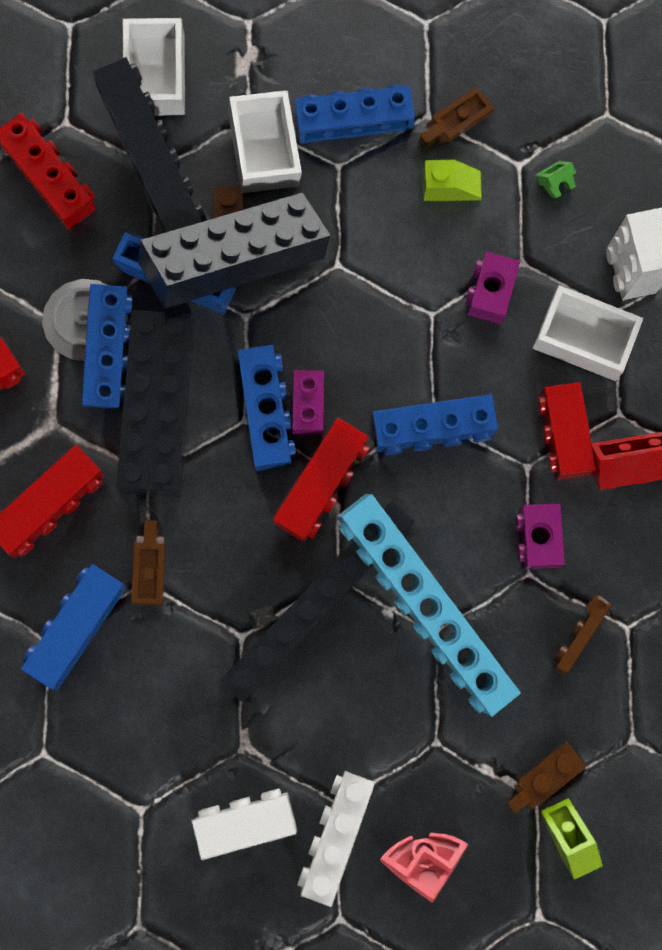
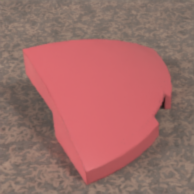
[381,833,468,903]

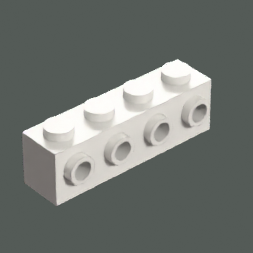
[297,771,375,907]

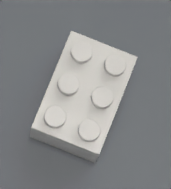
[123,18,185,115]
[228,91,302,193]
[606,208,662,300]
[533,285,643,381]
[192,788,297,860]

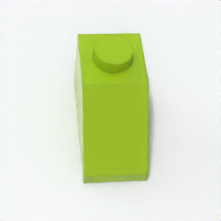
[422,160,482,201]
[541,798,603,879]

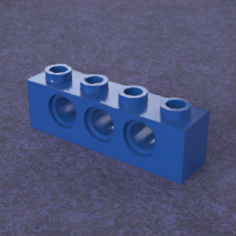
[238,345,296,472]

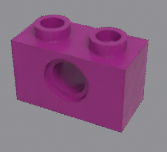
[465,252,520,324]
[293,370,324,437]
[515,504,565,570]

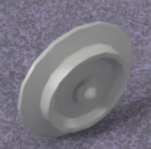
[42,279,128,361]

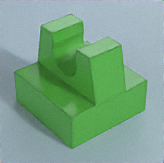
[536,161,576,198]

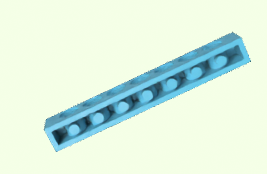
[337,494,521,717]

